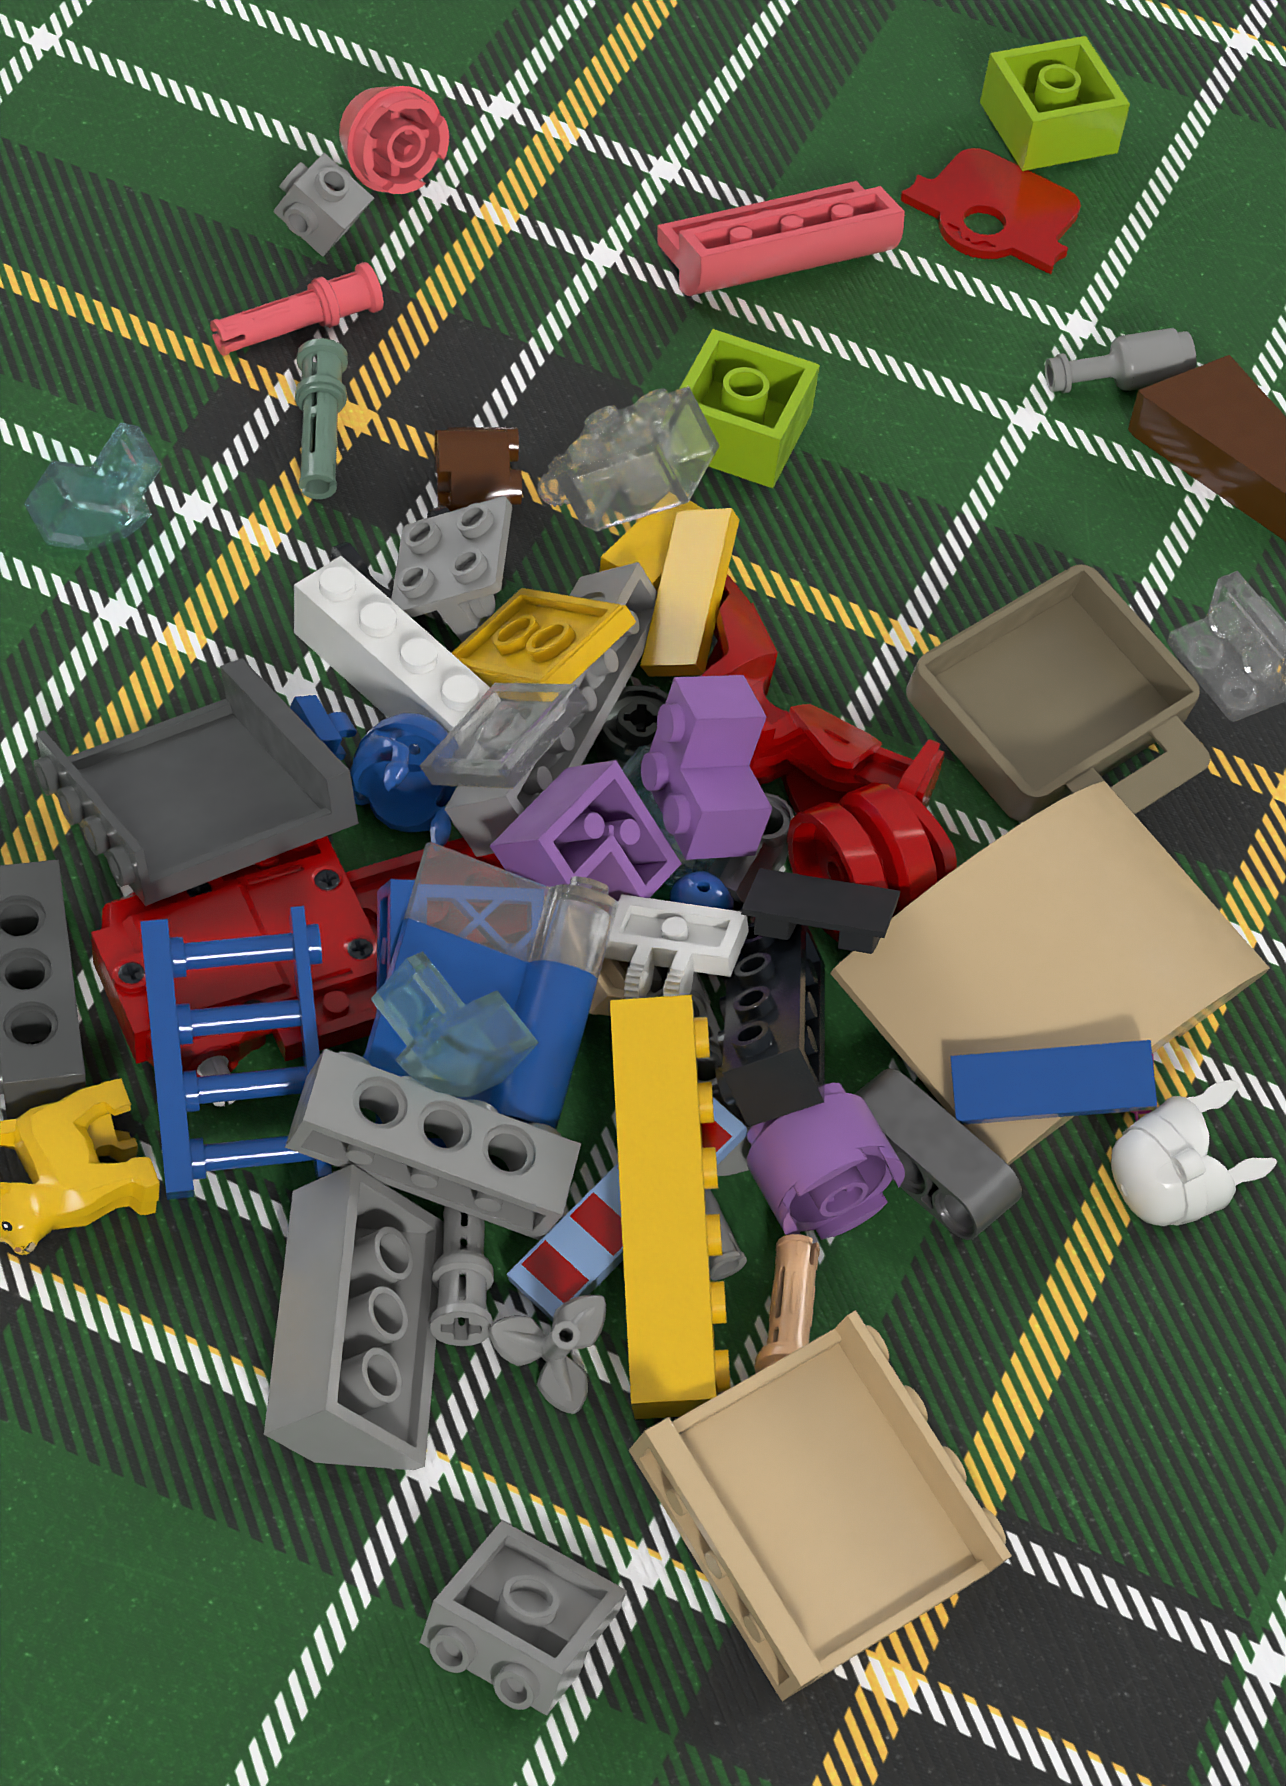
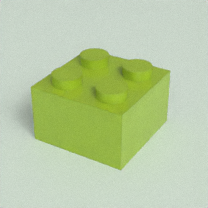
[980,36,1130,171]
[665,329,820,488]

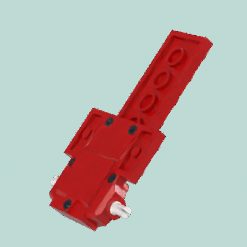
[91,836,616,1107]

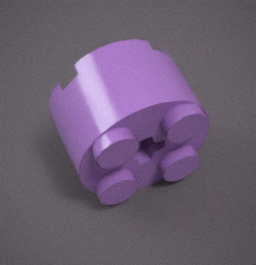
[747,1083,905,1240]

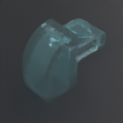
[24,423,163,550]
[371,952,539,1097]

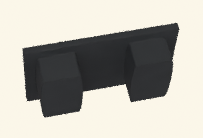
[741,868,900,954]

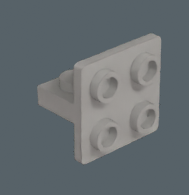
[391,496,512,642]

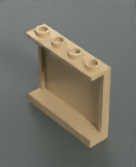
[629,1310,1012,1701]

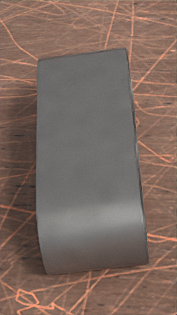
[855,1069,1022,1240]

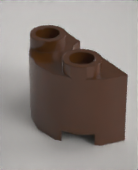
[434,427,522,511]

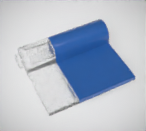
[363,842,619,1130]

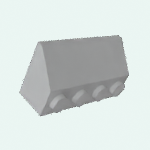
[264,1164,444,1470]

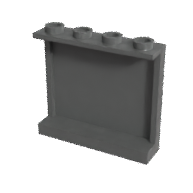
[34,658,358,906]

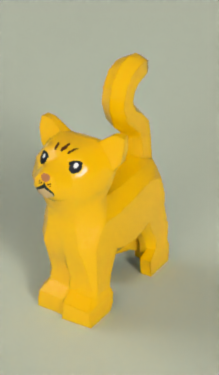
[0,1078,160,1255]

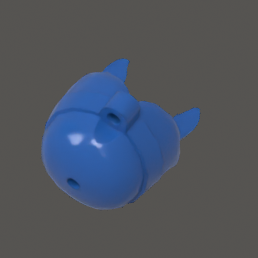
[350,713,460,852]

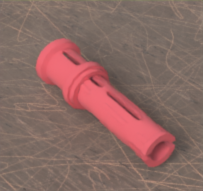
[210,262,384,356]

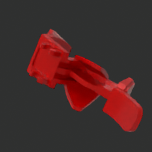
[701,574,957,882]

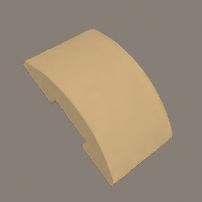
[830,781,1270,1165]

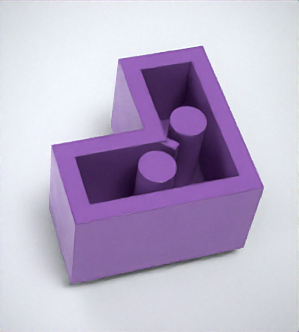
[641,675,772,860]
[490,760,682,908]

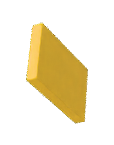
[452,588,636,702]

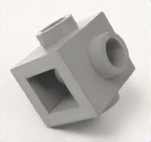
[273,153,374,257]

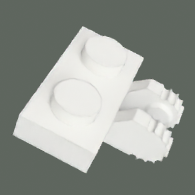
[602,894,749,999]

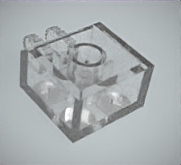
[536,386,719,532]

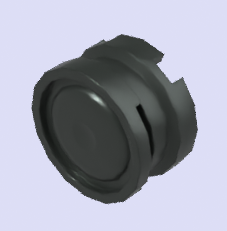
[595,685,668,783]

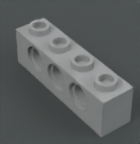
[285,1049,581,1240]

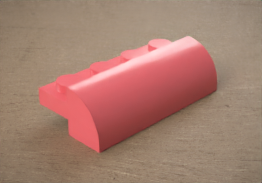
[657,181,905,296]

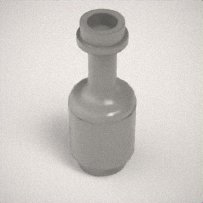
[1045,328,1196,393]

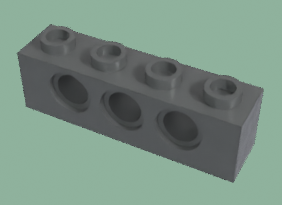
[0,859,86,1120]

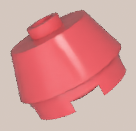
[339,86,449,194]

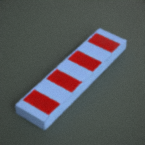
[507,1098,748,1321]

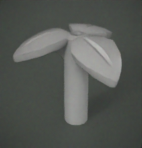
[489,1295,606,1414]

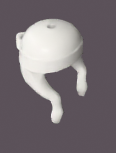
[1111,1080,1277,1226]

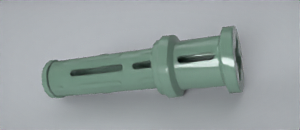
[295,338,348,499]

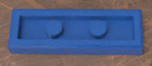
[950,1040,1157,1125]

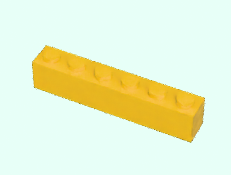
[610,995,731,1419]

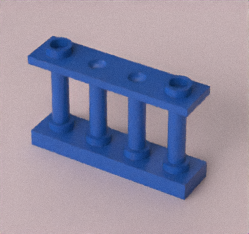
[140,906,332,1200]

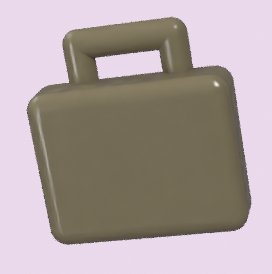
[906,565,1210,822]

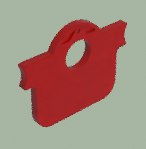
[900,148,1081,274]

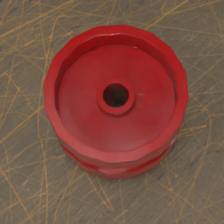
[787,782,937,941]

